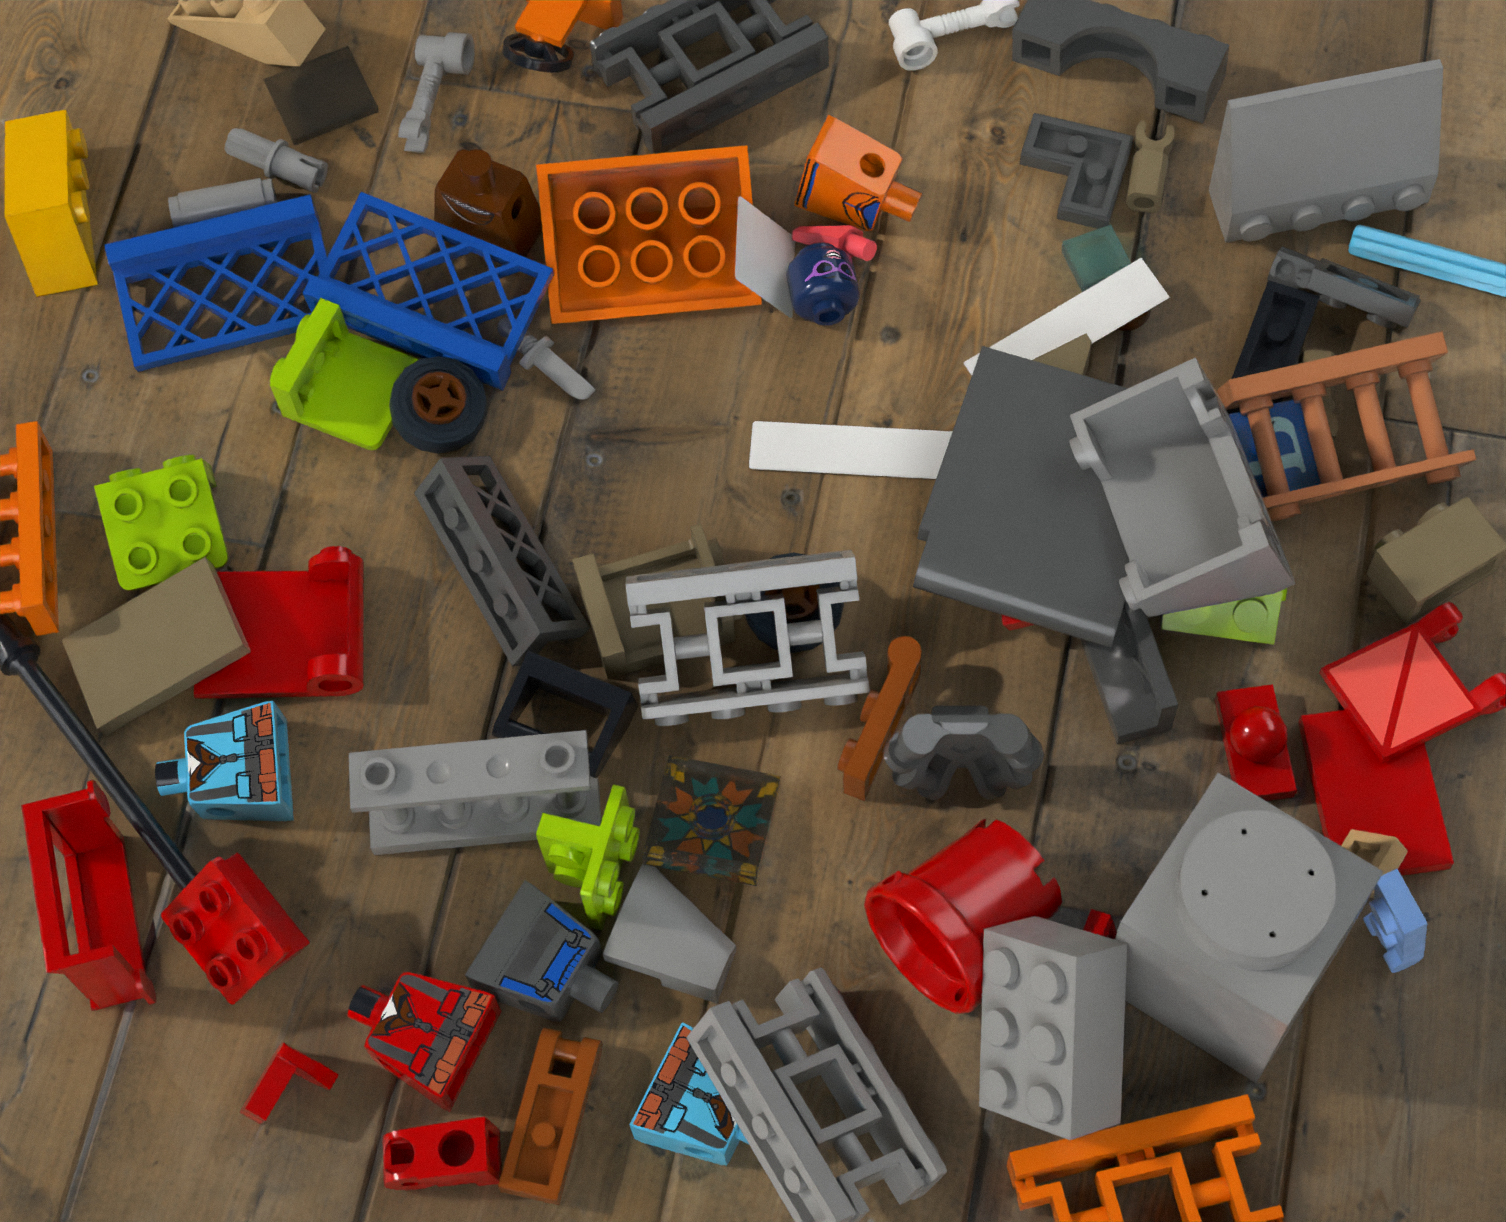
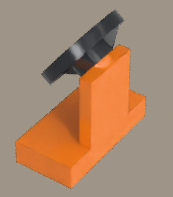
[502,0,623,72]

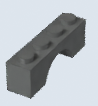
[1012,0,1229,123]

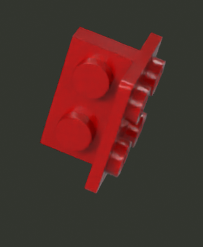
[161,852,310,1005]

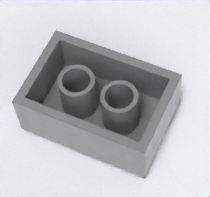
[979,916,1127,1140]

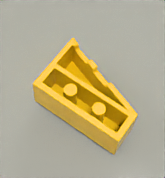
[5,109,98,297]

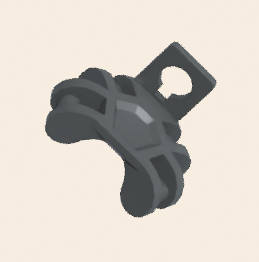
[884,706,1044,801]

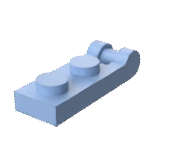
[1363,869,1427,973]

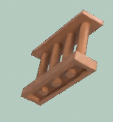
[1217,331,1476,522]

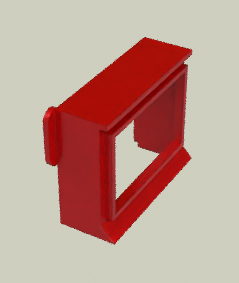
[21,780,156,1011]

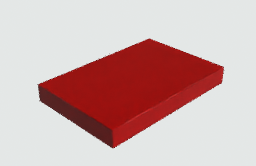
[1298,710,1454,876]

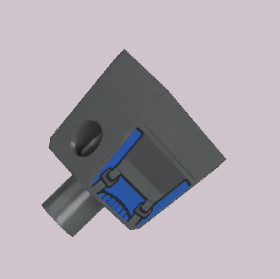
[465,880,619,1022]

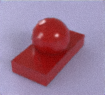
[1214,684,1297,801]

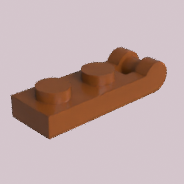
[837,636,922,801]
[498,1028,603,1205]

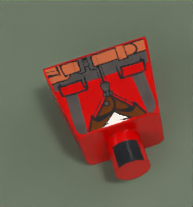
[348,972,502,1112]

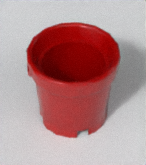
[864,819,1063,1014]

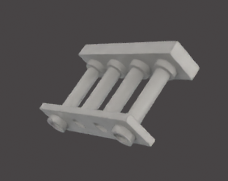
[349,730,602,855]

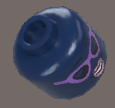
[786,243,860,326]

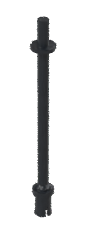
[0,613,198,891]

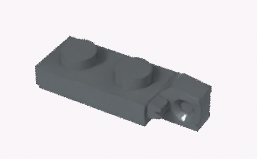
[1267,246,1421,329]

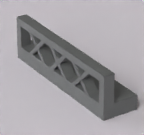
[414,456,590,667]
[1080,601,1178,744]

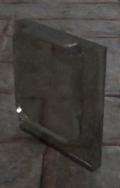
[264,46,379,146]

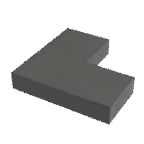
[1020,113,1134,231]

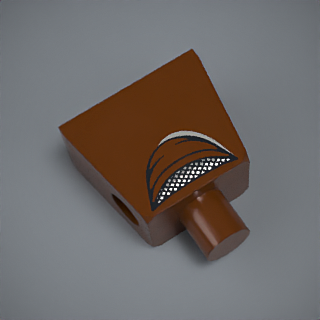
[434,149,542,257]

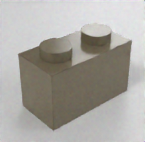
[1366,496,1506,625]

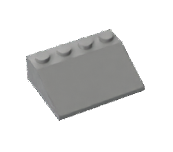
[1208,59,1443,243]

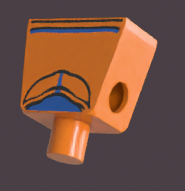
[794,115,923,231]

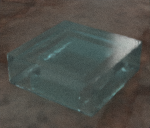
[1061,225,1131,292]

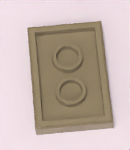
[62,557,251,735]

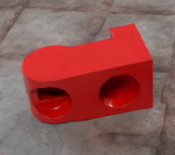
[383,1116,502,1190]

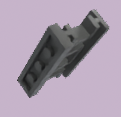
[590,0,829,154]

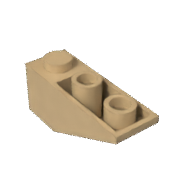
[167,0,325,67]

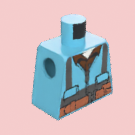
[155,700,294,821]
[630,1022,749,1166]

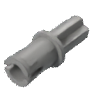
[224,128,328,193]

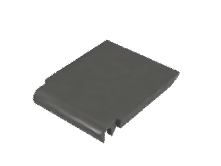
[913,346,1130,648]

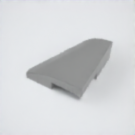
[603,862,737,1003]

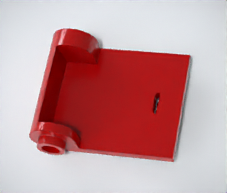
[194,546,364,699]

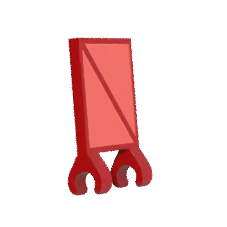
[1319,602,1506,763]

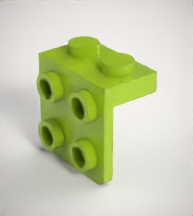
[270,298,418,450]
[94,455,229,591]

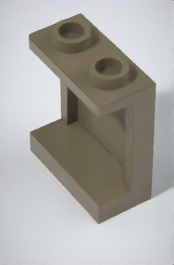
[572,524,742,679]

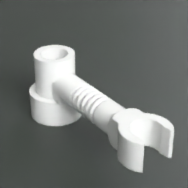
[889,0,1020,71]

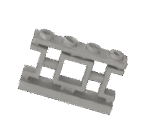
[625,550,870,726]
[686,967,947,1222]

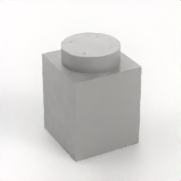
[1115,773,1383,1083]

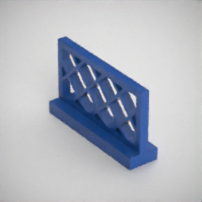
[303,192,554,391]
[104,194,328,372]

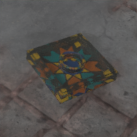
[642,755,781,886]

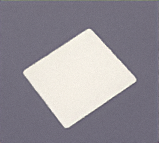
[735,196,795,318]

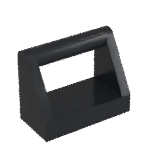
[492,651,638,778]

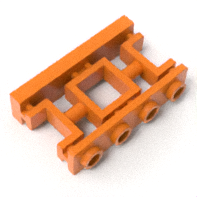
[1006,1094,1284,1222]

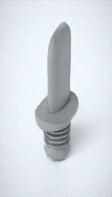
[497,317,596,400]

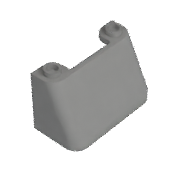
[1069,357,1295,617]

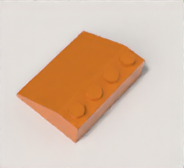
[536,145,762,324]

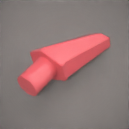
[792,225,877,261]

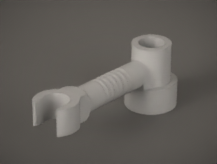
[398,32,475,153]

